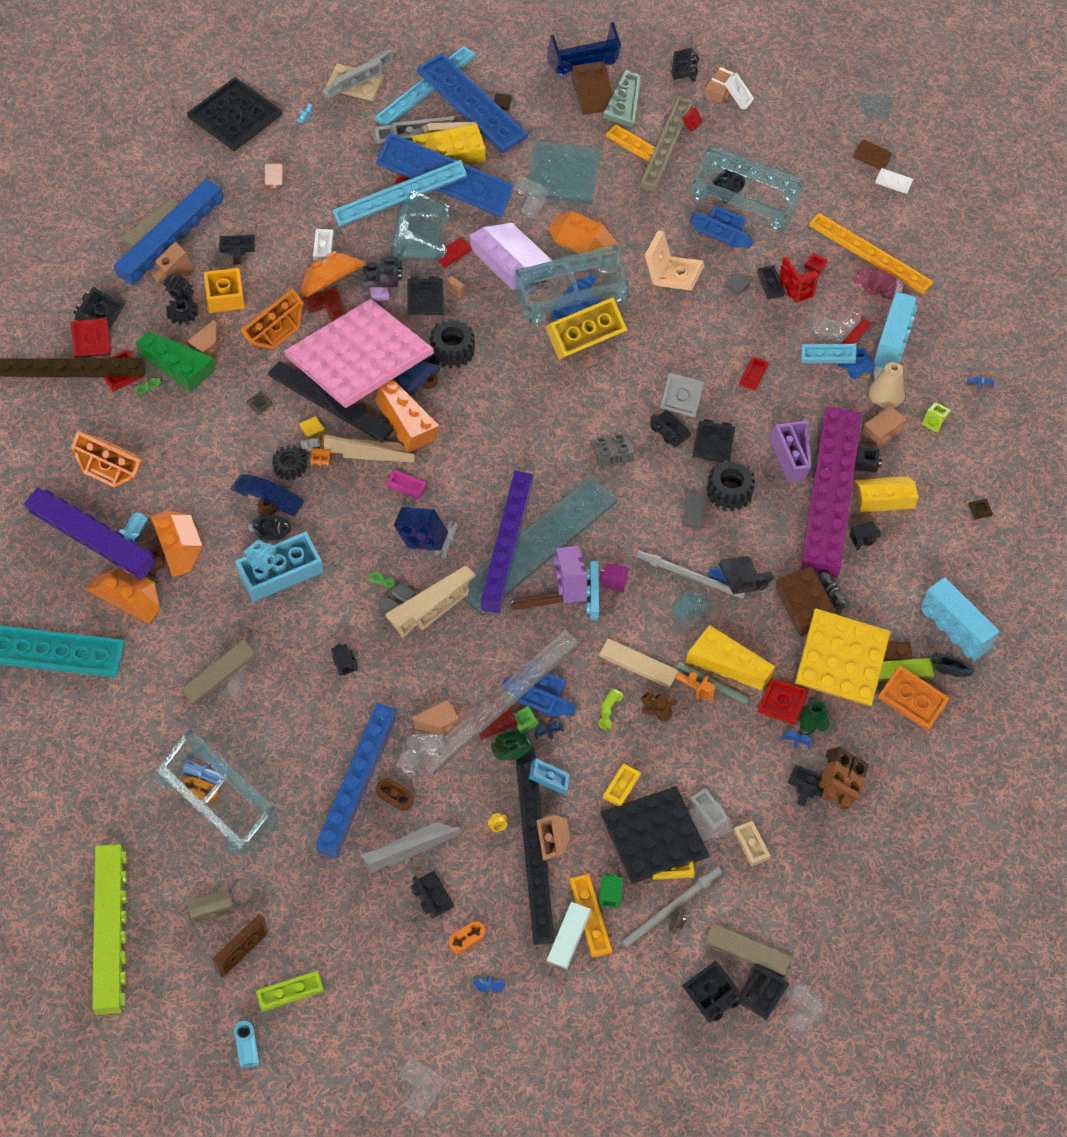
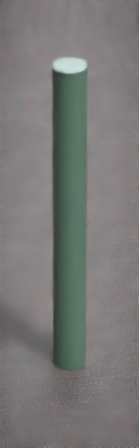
[676,662,749,705]

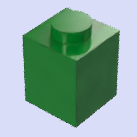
[599,874,623,908]

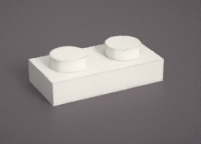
[724,72,754,110]
[875,168,913,194]
[313,229,334,261]

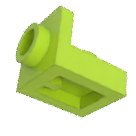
[922,402,951,432]

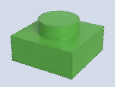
[512,706,539,733]

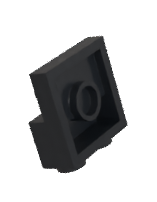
[362,256,402,287]
[407,276,443,315]
[73,287,125,330]
[692,419,735,463]
[682,960,744,1023]

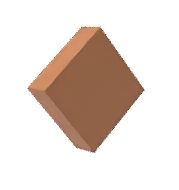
[448,276,465,298]

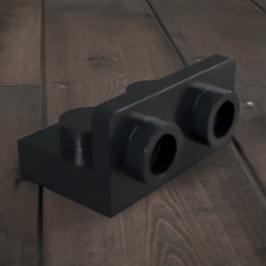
[672,47,699,82]
[706,168,746,204]
[650,410,691,447]
[410,871,454,919]

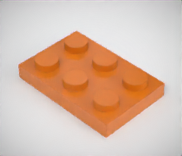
[878,665,950,731]

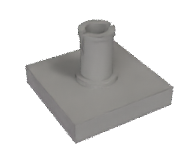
[660,373,705,418]

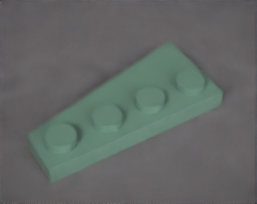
[601,70,641,128]

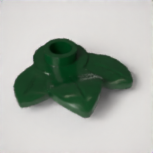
[797,701,830,735]

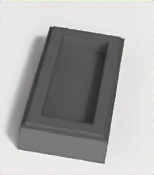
[682,492,706,529]

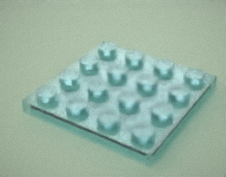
[525,141,601,205]

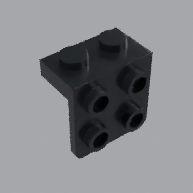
[718,556,774,594]

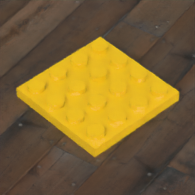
[794,608,891,706]

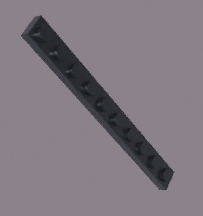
[515,748,555,945]

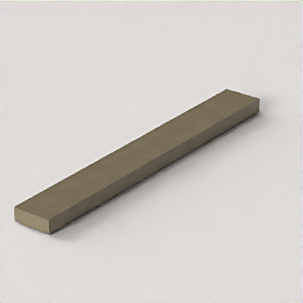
[639,96,694,192]

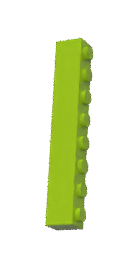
[92,844,127,1015]

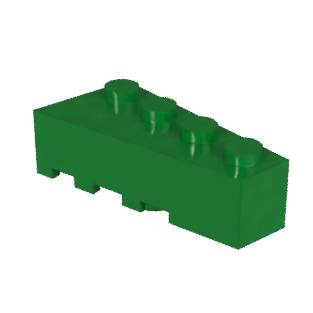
[136,331,216,392]

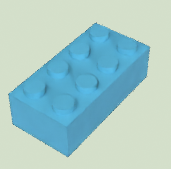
[874,292,918,368]
[235,532,323,602]
[921,577,1000,661]

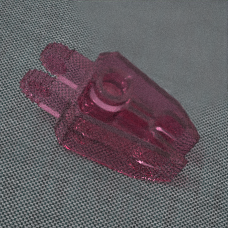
[852,267,903,299]

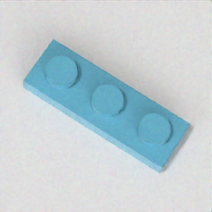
[801,344,856,363]
[586,561,599,620]

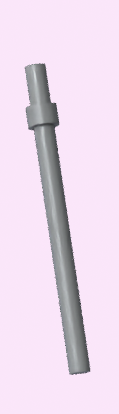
[637,550,746,599]
[621,867,722,948]

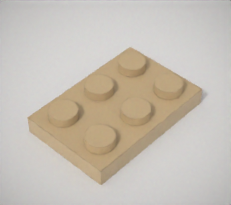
[326,64,384,101]

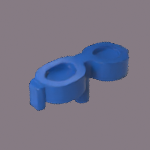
[966,377,994,389]
[708,568,728,585]
[782,731,812,749]
[473,977,506,993]

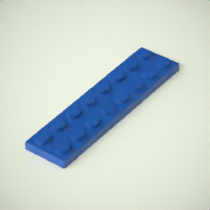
[417,53,528,154]
[376,132,515,218]

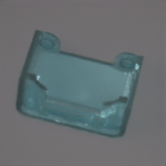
[392,190,450,260]

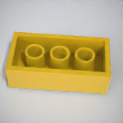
[412,124,486,165]
[545,297,627,360]

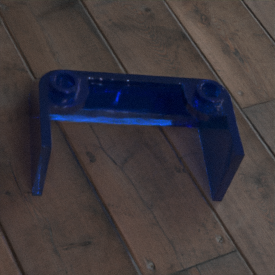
[546,22,621,75]

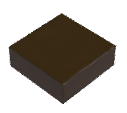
[494,93,512,111]
[968,498,993,520]

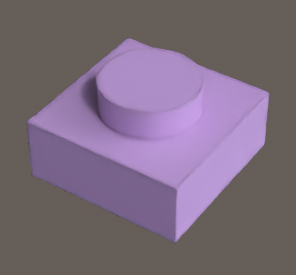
[369,287,390,302]

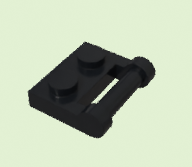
[740,964,789,1021]

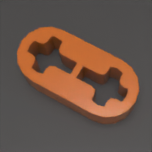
[181,777,219,804]
[449,921,485,954]

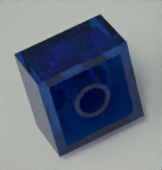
[393,507,448,551]

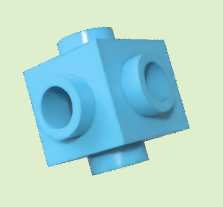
[244,539,279,572]

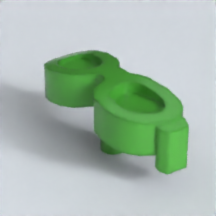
[135,378,161,396]
[368,572,396,590]

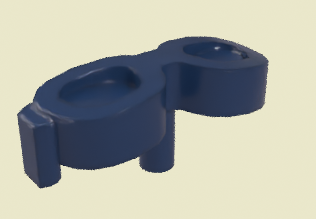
[534,722,564,740]

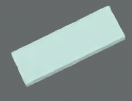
[547,902,591,969]

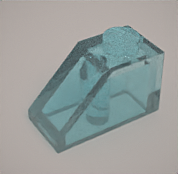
[669,592,715,622]

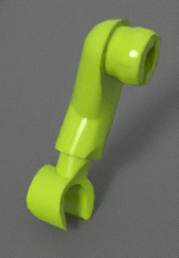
[598,689,623,730]

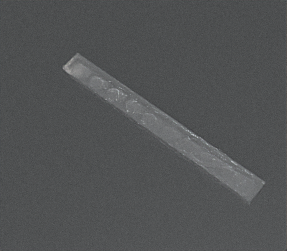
[417,630,580,777]

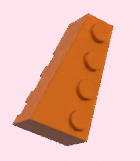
[375,379,439,452]

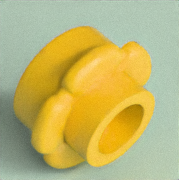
[488,813,507,832]

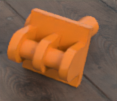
[310,435,338,467]
[675,672,715,701]

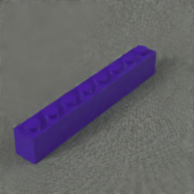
[481,470,533,614]
[23,487,157,580]

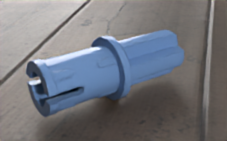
[183,760,224,785]

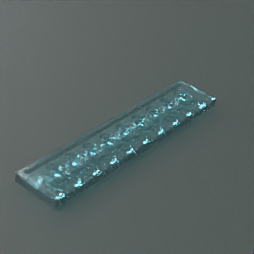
[463,476,617,616]

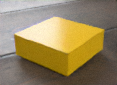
[299,416,325,439]

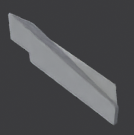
[322,49,393,99]
[371,116,454,144]
[361,822,461,874]

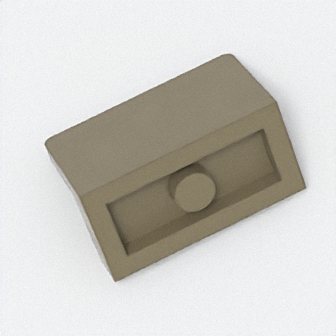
[187,889,234,925]

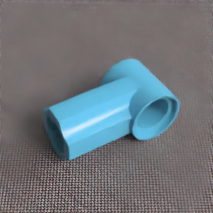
[119,512,148,543]
[234,1021,259,1068]

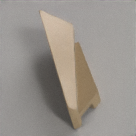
[324,435,415,462]
[385,566,476,638]

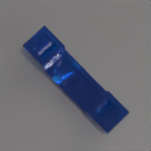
[230,474,304,517]

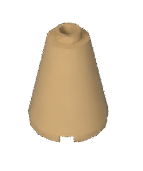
[869,362,905,409]

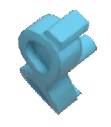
[297,103,313,124]

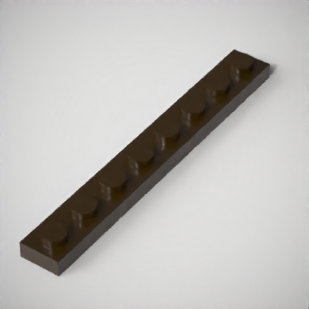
[0,358,144,377]

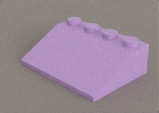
[470,223,554,290]

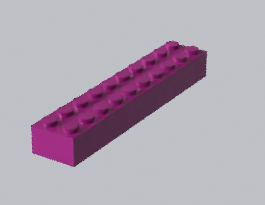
[800,406,862,578]

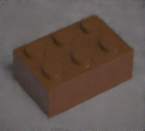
[775,566,837,637]

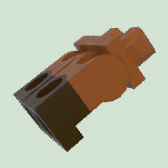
[819,747,869,810]

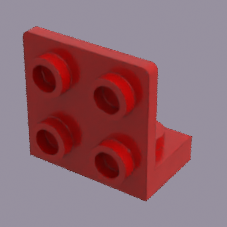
[779,256,819,303]

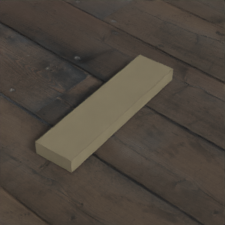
[122,199,179,248]
[182,639,257,705]
[705,923,792,977]

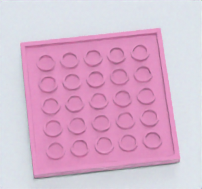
[284,299,434,408]

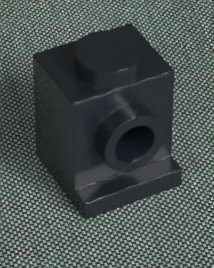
[854,446,882,472]
[849,521,881,550]
[331,643,358,676]

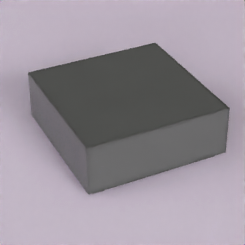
[725,273,750,295]

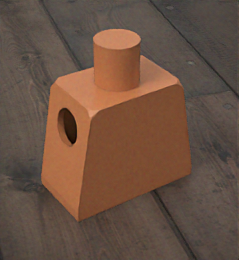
[152,242,194,284]

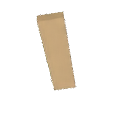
[599,639,679,689]

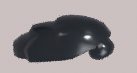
[248,514,291,540]
[930,652,974,677]

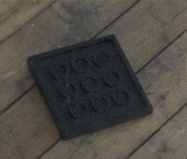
[187,77,282,152]
[601,786,709,884]

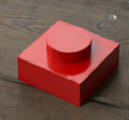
[682,107,702,131]
[804,252,828,275]

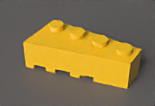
[686,625,775,690]

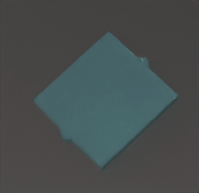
[860,93,892,118]

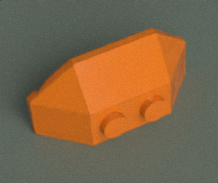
[548,211,617,257]
[300,252,366,297]
[239,288,303,350]
[71,431,143,488]
[150,510,203,578]
[85,566,160,624]

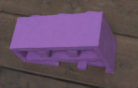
[769,420,811,482]
[553,546,587,603]

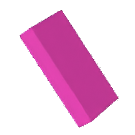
[386,469,428,499]

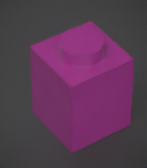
[599,563,629,592]

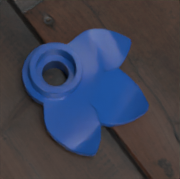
[838,348,874,379]

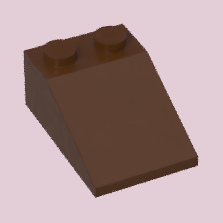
[571,61,612,115]

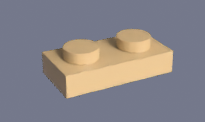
[733,821,771,867]

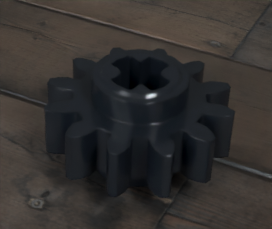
[163,273,195,300]
[166,296,198,326]

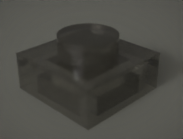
[246,391,273,415]
[668,906,687,934]

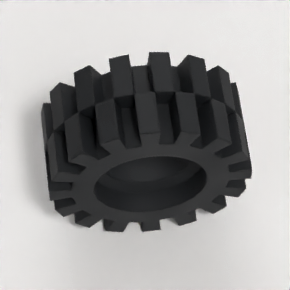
[272,445,307,480]

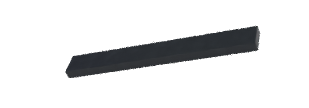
[268,361,394,443]

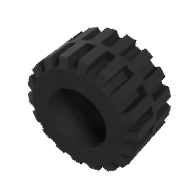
[430,319,475,368]
[706,460,755,511]

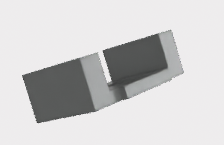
[379,583,416,615]

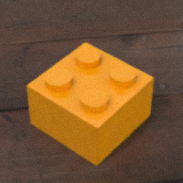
[204,268,245,313]

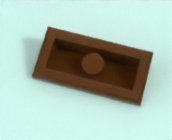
[853,140,892,170]

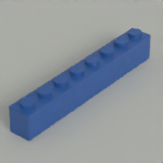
[114,179,223,285]
[316,703,396,859]

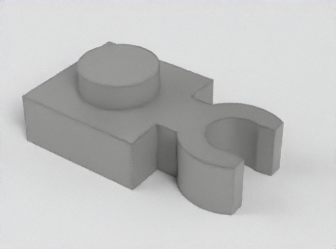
[300,437,320,451]

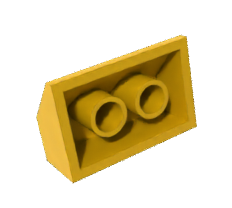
[853,476,919,512]

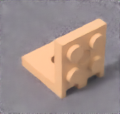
[645,231,704,291]

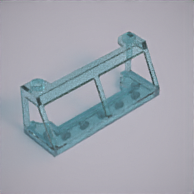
[690,145,804,230]
[515,245,629,324]
[156,729,278,857]

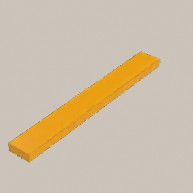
[809,213,934,295]

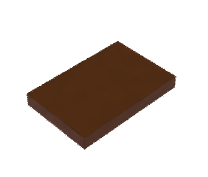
[212,914,268,978]

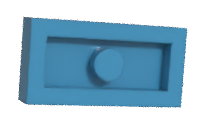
[529,758,570,794]

